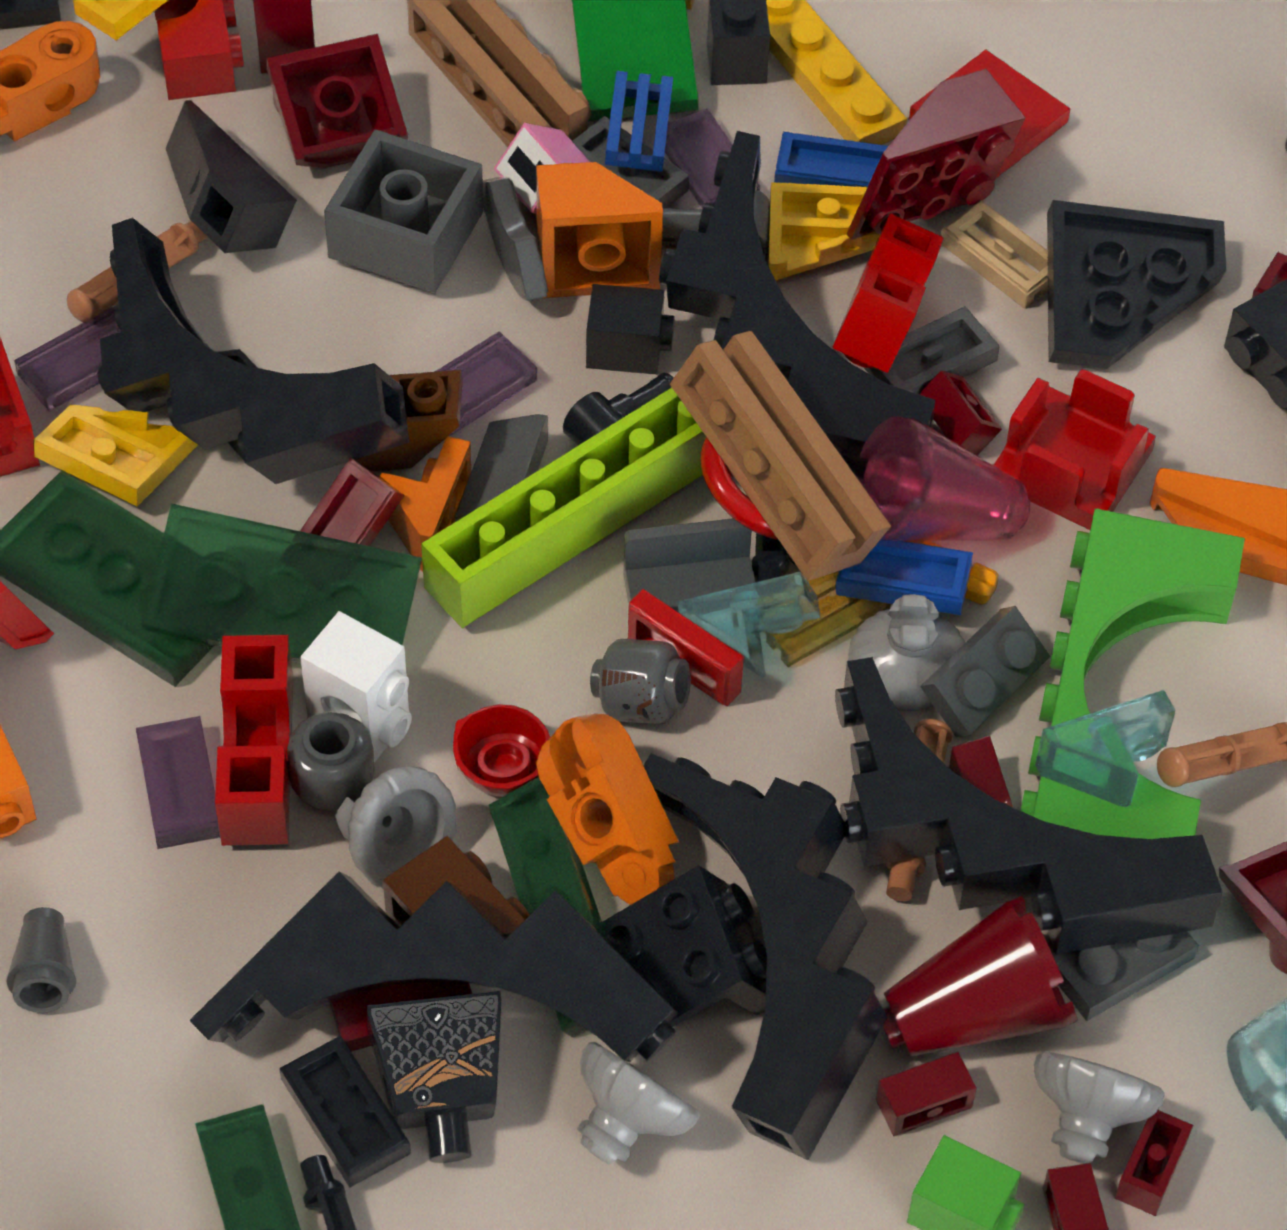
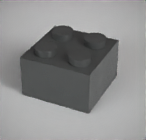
[324,129,484,293]

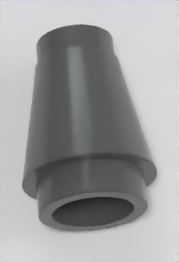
[6,907,76,1012]

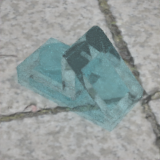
[677,572,821,677]
[1035,690,1176,807]

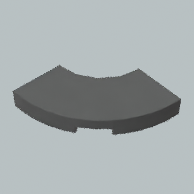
[483,177,549,301]

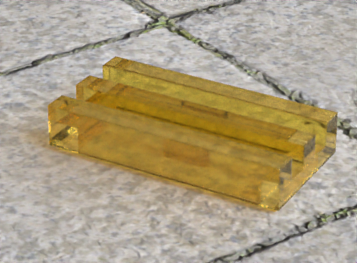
[751,571,891,667]

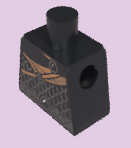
[366,991,502,1163]

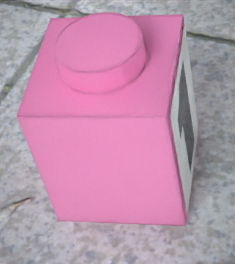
[494,123,590,214]

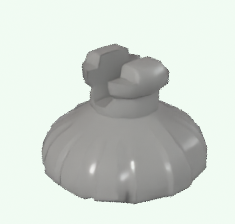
[848,594,966,711]
[335,766,457,888]
[577,1042,700,1164]
[1034,1051,1164,1163]

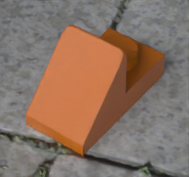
[379,436,472,572]

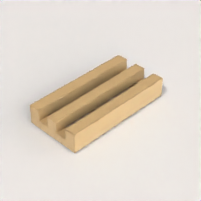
[941,200,1048,309]

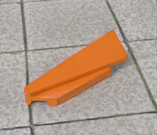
[1149,468,1287,586]

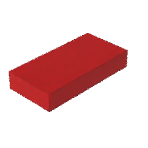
[628,589,744,707]

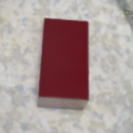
[949,735,1013,807]

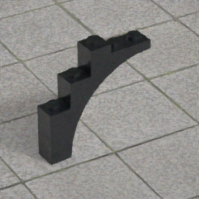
[659,131,935,480]
[98,218,409,484]
[835,657,1223,955]
[643,753,888,1160]

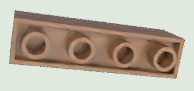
[407,0,591,147]
[670,331,891,581]

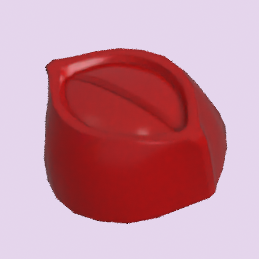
[453,704,550,798]

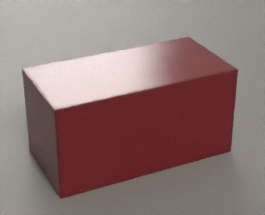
[919,370,1002,456]
[876,1052,977,1136]
[1114,1110,1193,1217]
[1042,1163,1109,1230]

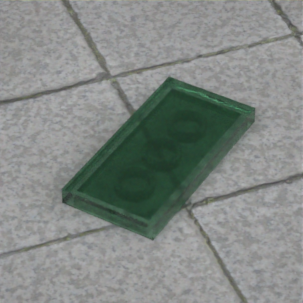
[0,470,256,687]
[141,503,422,664]

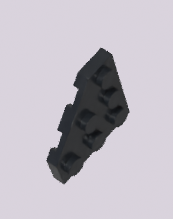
[1047,200,1226,369]

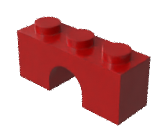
[154,0,244,100]
[832,213,944,373]
[215,635,294,846]

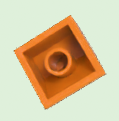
[536,162,663,298]

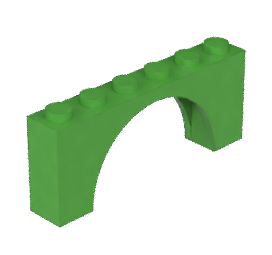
[1020,508,1245,839]

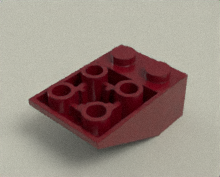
[847,69,1026,240]

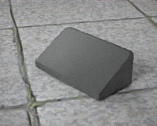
[455,414,548,522]

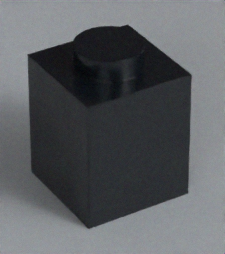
[707,0,770,85]
[586,284,675,375]

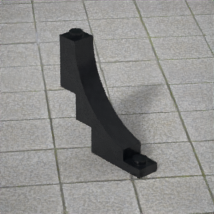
[189,871,679,1062]

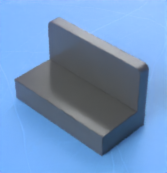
[623,518,758,619]

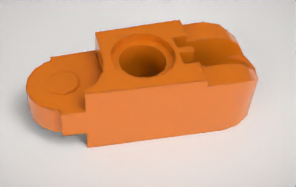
[0,21,100,142]
[536,713,679,905]

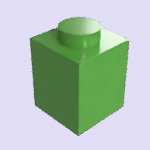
[907,1135,1025,1230]

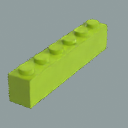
[421,387,706,628]

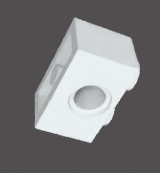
[300,611,412,763]

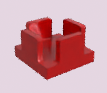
[989,369,1156,530]

